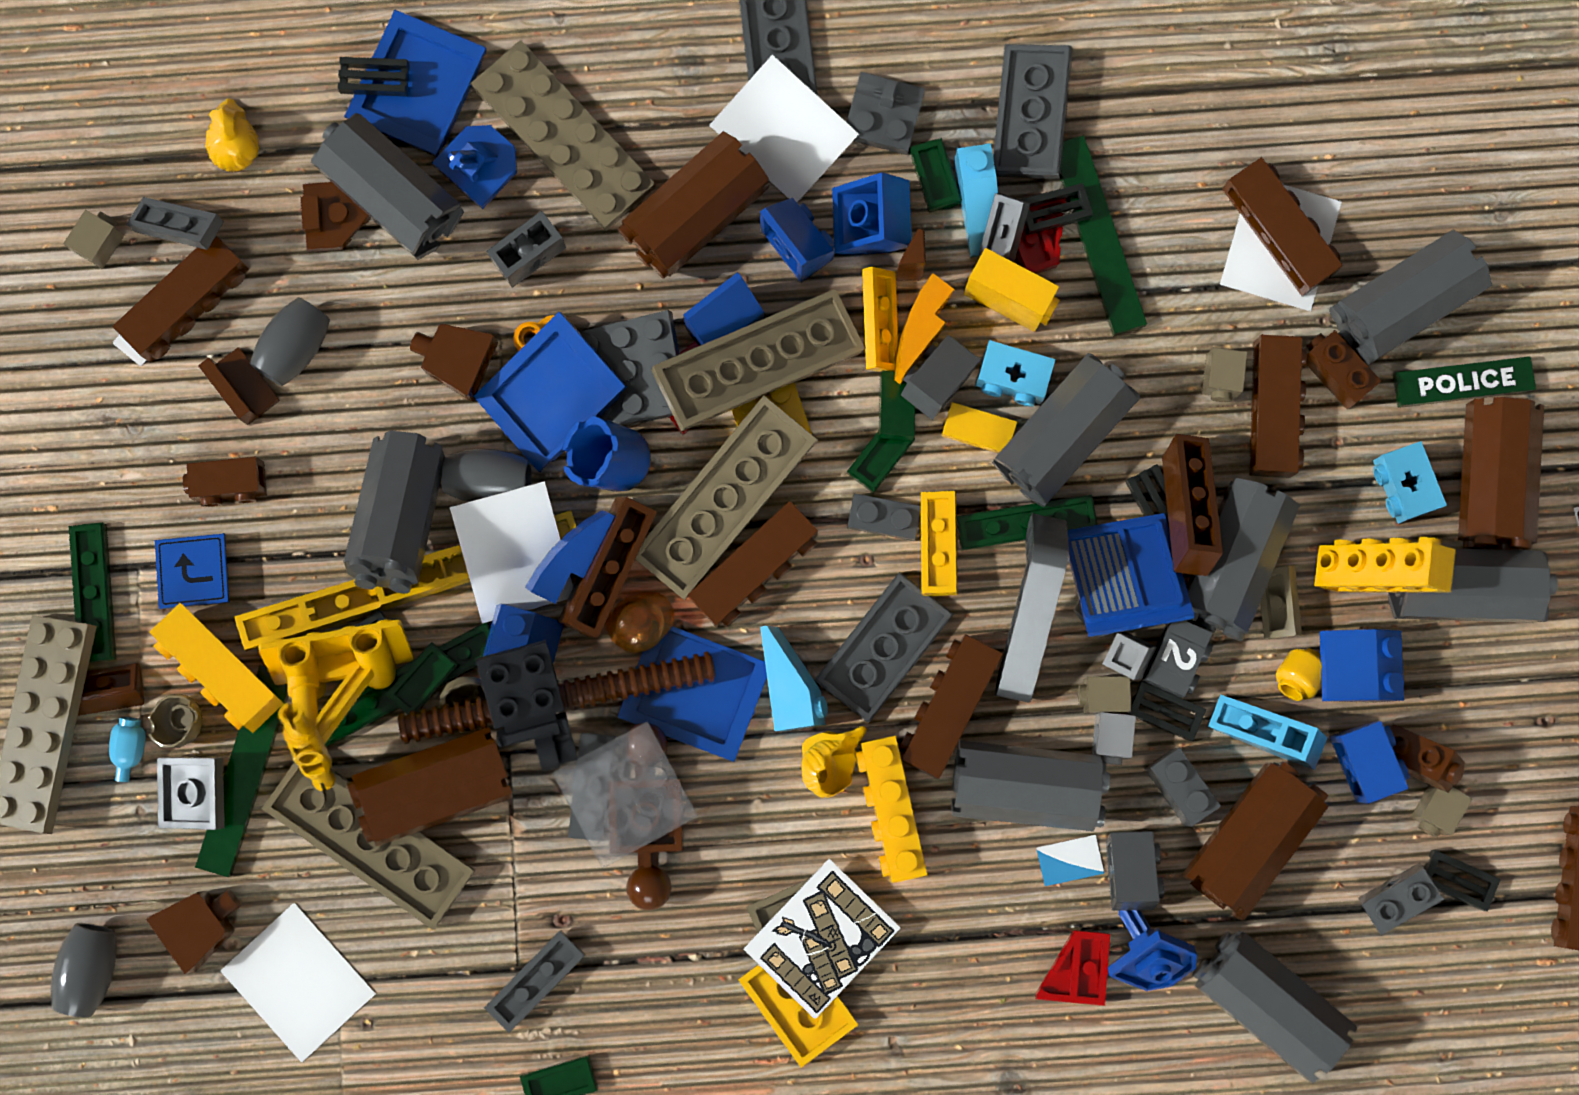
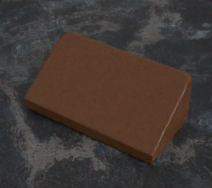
[896,229,926,281]
[78,663,144,716]

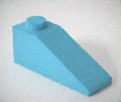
[954,143,998,258]
[760,626,828,731]
[1208,694,1327,770]

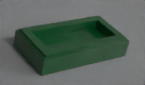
[909,138,962,213]
[878,371,915,441]
[847,431,916,494]
[385,642,459,715]
[520,1055,599,1095]

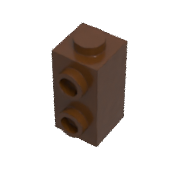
[1305,330,1381,409]
[183,456,267,507]
[1390,724,1465,793]

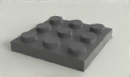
[579,310,680,427]

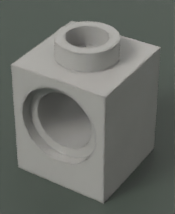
[1103,632,1158,680]
[1092,712,1136,765]

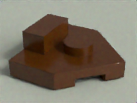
[301,182,371,253]

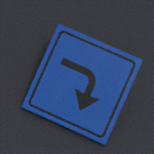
[155,533,230,609]

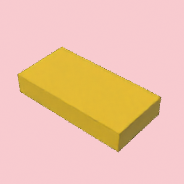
[941,402,1017,453]

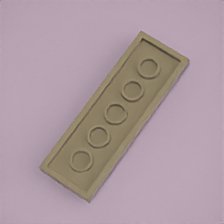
[471,40,656,231]
[651,289,865,432]
[635,396,818,600]
[0,615,97,834]
[261,762,476,930]

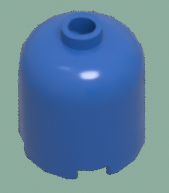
[563,416,651,492]

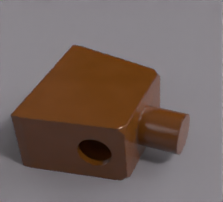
[410,324,498,402]
[146,890,241,974]

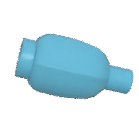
[109,717,146,782]

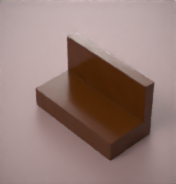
[198,347,280,425]

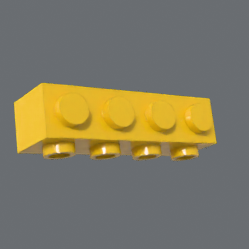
[1314,537,1456,592]
[149,603,284,733]
[855,736,927,883]

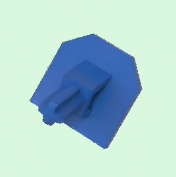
[432,125,517,209]
[1107,910,1197,991]

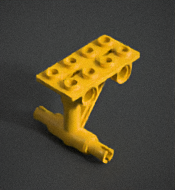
[259,619,414,791]

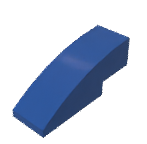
[525,510,615,604]

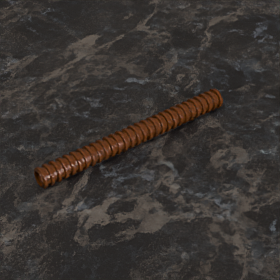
[397,651,716,744]

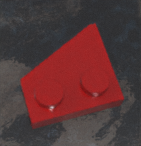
[1017,198,1066,274]
[1035,930,1110,1006]

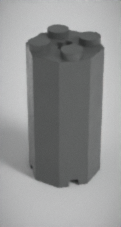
[311,113,464,260]
[1329,229,1492,365]
[992,353,1141,508]
[344,430,445,593]
[1186,478,1300,641]
[1388,548,1558,623]
[951,740,1110,832]
[1193,931,1358,1083]

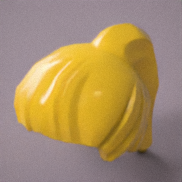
[205,98,259,172]
[801,726,867,798]

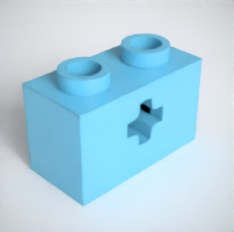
[975,340,1056,407]
[1373,441,1447,524]

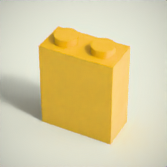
[963,248,1060,332]

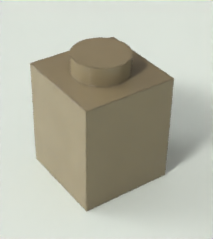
[63,209,124,270]
[1202,347,1247,402]
[1077,677,1131,714]
[1411,785,1472,838]

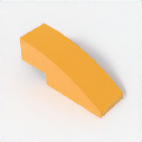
[895,273,954,384]

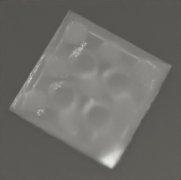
[553,722,698,868]

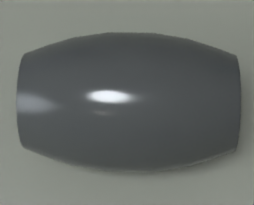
[250,297,330,386]
[442,449,532,502]
[51,923,117,1018]

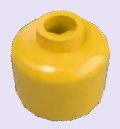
[1275,648,1322,701]

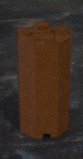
[618,131,769,279]
[1458,397,1544,550]
[347,727,513,847]
[1181,761,1329,921]

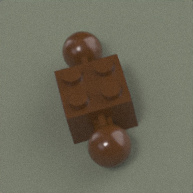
[609,723,684,911]

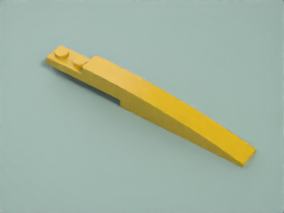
[234,511,576,651]

